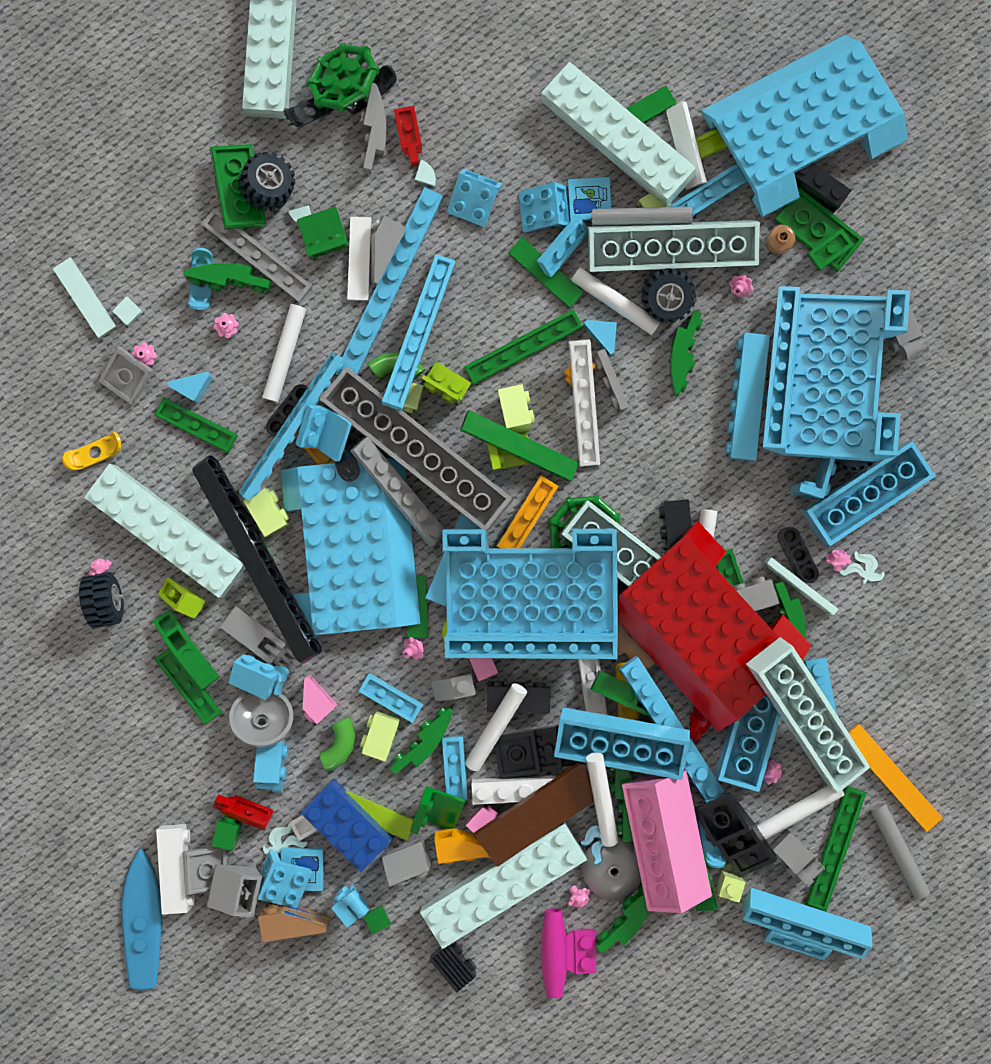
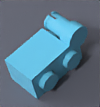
[229,654,289,700]
[253,741,289,793]
[331,884,369,928]

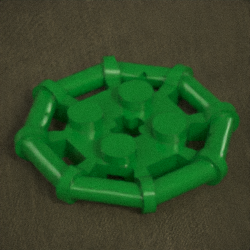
[306,42,379,112]
[547,494,621,548]

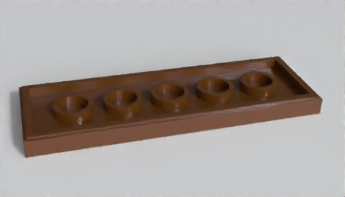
[474,761,594,867]

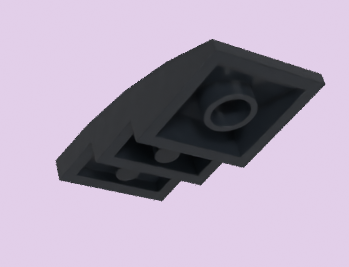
[494,725,585,778]
[694,792,777,877]

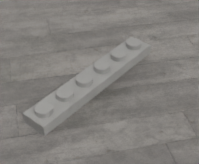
[202,208,313,303]
[350,436,444,546]

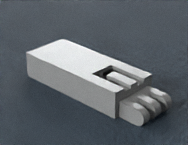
[220,606,294,668]

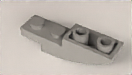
[360,83,386,174]

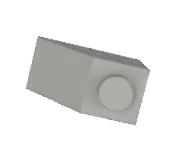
[431,672,476,702]

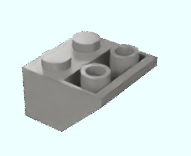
[382,838,431,887]
[207,864,262,917]

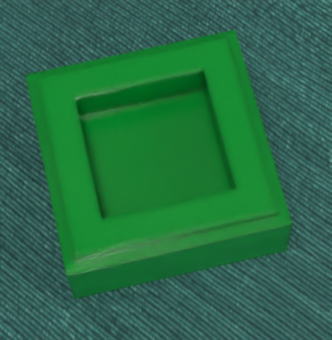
[363,905,391,934]

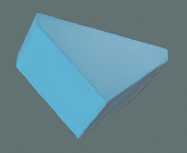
[583,320,617,358]
[167,371,213,403]

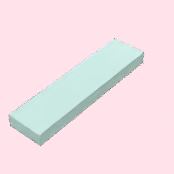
[53,258,117,339]
[763,558,838,615]

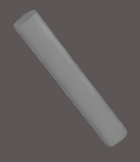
[592,207,693,226]
[870,802,930,899]

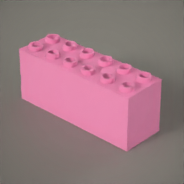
[622,770,712,913]

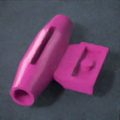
[541,908,596,998]

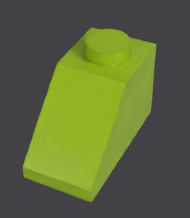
[157,577,206,619]

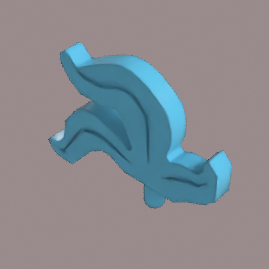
[581,825,615,865]

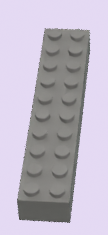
[320,366,513,533]

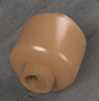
[766,225,795,255]

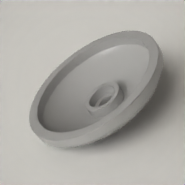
[229,690,293,747]
[582,837,641,900]

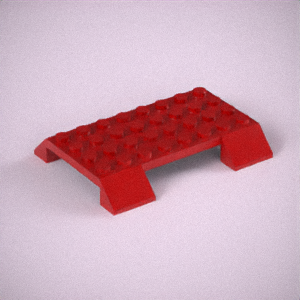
[618,521,811,731]

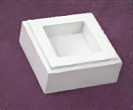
[289,815,318,841]

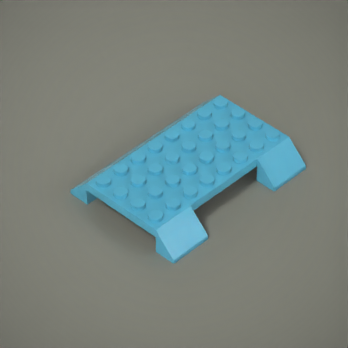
[701,35,908,218]
[763,286,910,461]
[281,458,421,635]
[442,529,618,659]

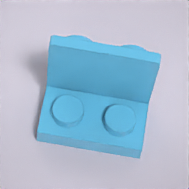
[447,169,503,227]
[519,182,570,233]
[295,405,352,462]
[790,458,836,500]
[257,850,312,908]

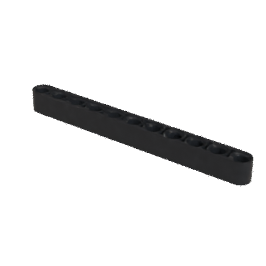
[192,455,322,664]

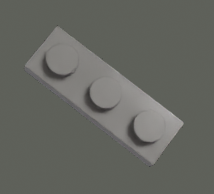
[594,349,629,412]

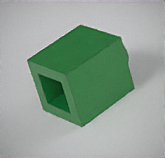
[212,816,242,851]

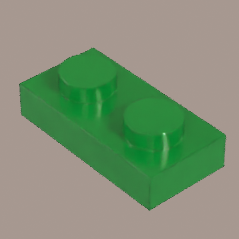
[807,228,854,271]

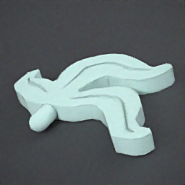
[839,551,885,584]
[263,824,308,855]

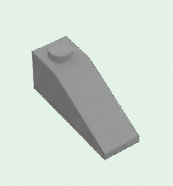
[370,215,406,285]

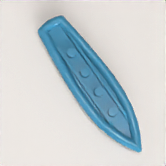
[122,849,162,991]

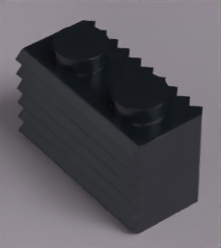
[430,942,477,993]

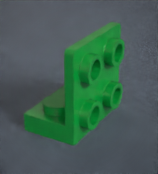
[297,207,349,260]
[410,786,465,835]

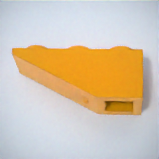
[435,828,490,864]

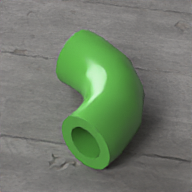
[367,352,425,381]
[320,717,355,772]

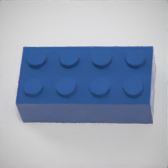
[300,778,393,872]

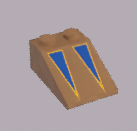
[258,902,331,942]

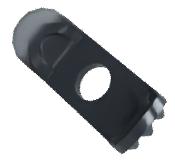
[346,65,397,114]
[283,90,337,128]
[335,430,360,482]

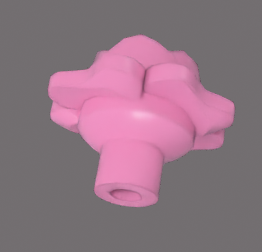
[729,274,754,298]
[213,313,239,338]
[131,342,157,366]
[826,549,851,571]
[89,558,112,575]
[403,637,424,660]
[763,759,782,785]
[568,885,590,908]

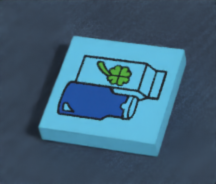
[568,177,611,222]
[281,847,324,891]

